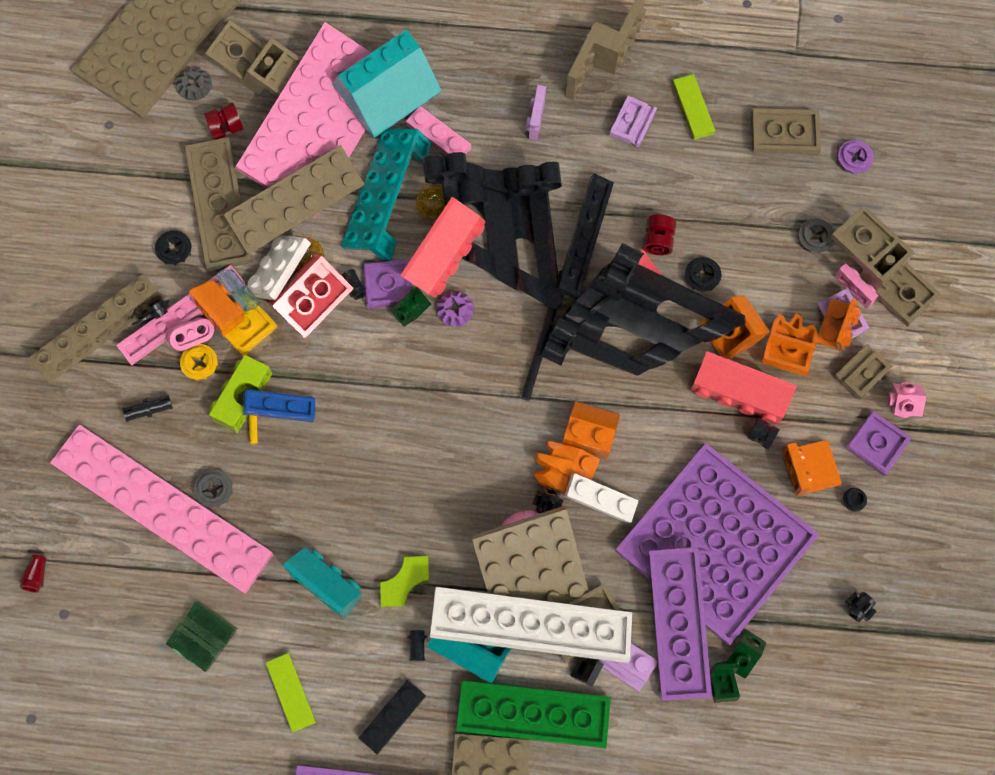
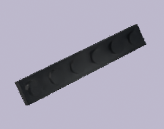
[556,173,614,300]

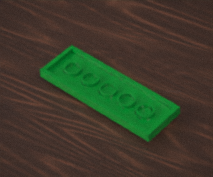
[456,681,611,749]

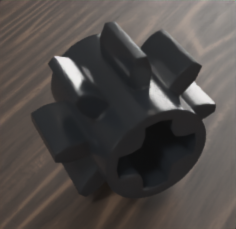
[532,487,564,514]
[845,592,877,622]

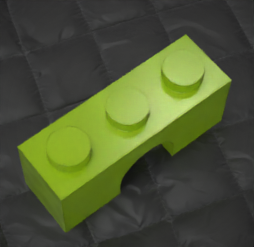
[209,355,272,434]

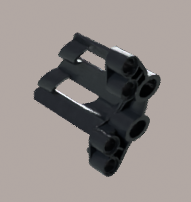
[423,152,562,311]
[540,243,746,376]

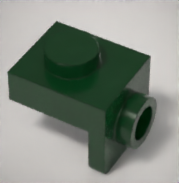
[390,287,431,327]
[710,661,740,703]

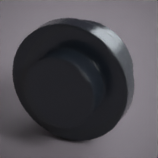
[842,488,867,512]

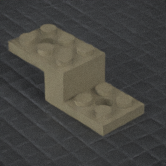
[565,0,646,100]
[204,20,302,97]
[830,205,941,327]

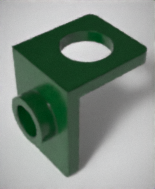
[727,630,766,678]

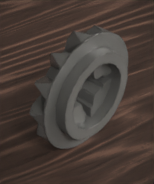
[176,67,212,100]
[798,219,834,254]
[194,470,233,508]

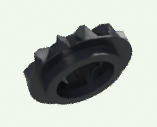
[155,230,192,266]
[685,257,722,293]

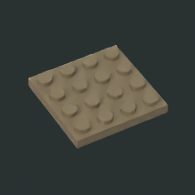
[471,506,589,604]

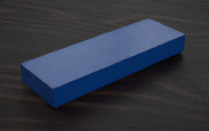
[243,389,316,422]

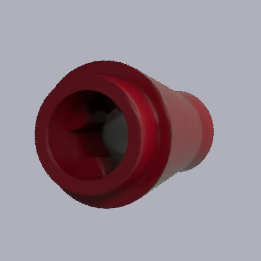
[19,555,47,593]

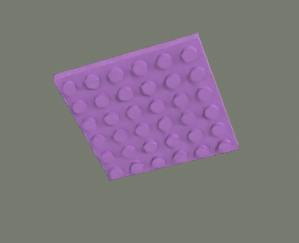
[615,443,819,646]

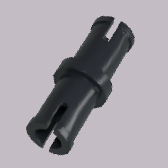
[122,394,173,422]

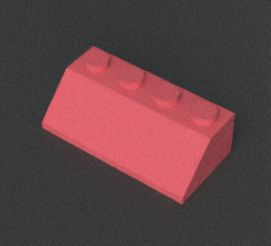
[400,197,486,298]
[691,351,797,424]

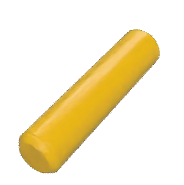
[249,415,258,444]

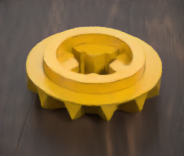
[180,344,218,381]

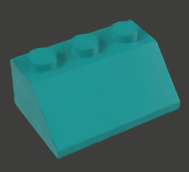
[283,548,363,620]
[427,638,512,683]

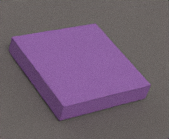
[364,259,412,309]
[845,410,912,476]

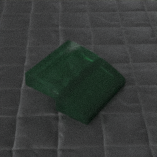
[166,601,238,672]

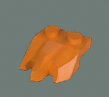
[761,313,818,377]
[534,441,600,495]

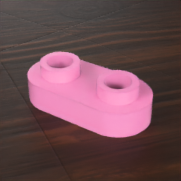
[167,317,214,350]

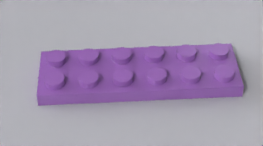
[649,547,712,701]

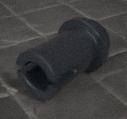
[342,269,366,300]
[407,630,427,661]

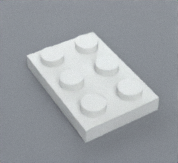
[244,235,311,301]

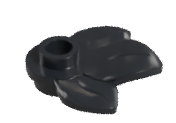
[132,298,170,326]

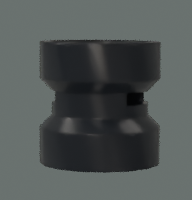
[748,418,780,450]

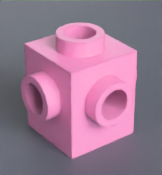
[887,382,926,418]

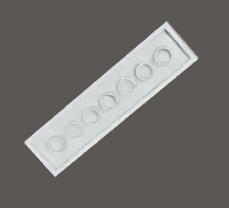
[430,587,632,663]

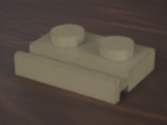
[835,344,893,400]

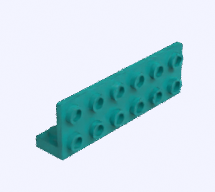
[341,129,432,261]

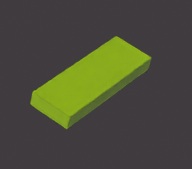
[672,74,715,140]
[266,653,316,733]

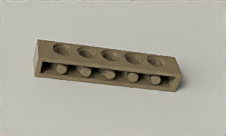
[29,273,162,384]

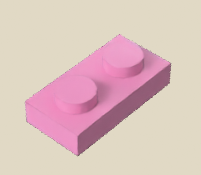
[834,263,878,309]

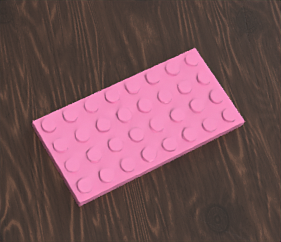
[235,22,371,217]

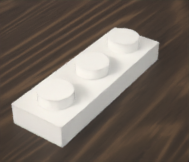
[564,473,638,524]

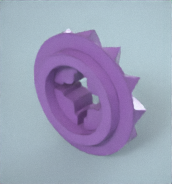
[837,140,874,174]
[437,291,474,327]

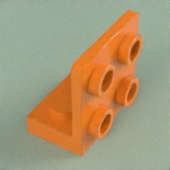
[816,298,861,352]
[782,440,842,497]

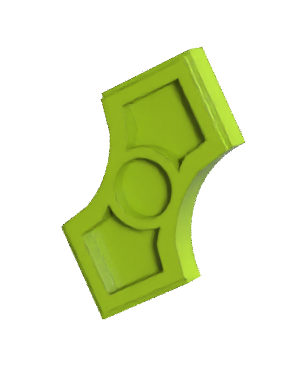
[380,556,429,608]

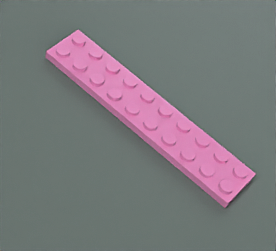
[50,425,274,594]

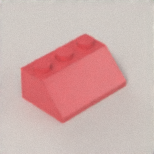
[267,253,354,338]

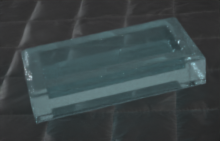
[216,269,260,312]

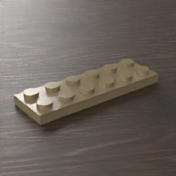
[185,137,253,272]
[223,145,365,255]

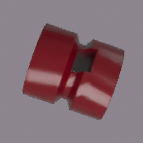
[204,102,244,140]
[643,214,677,256]

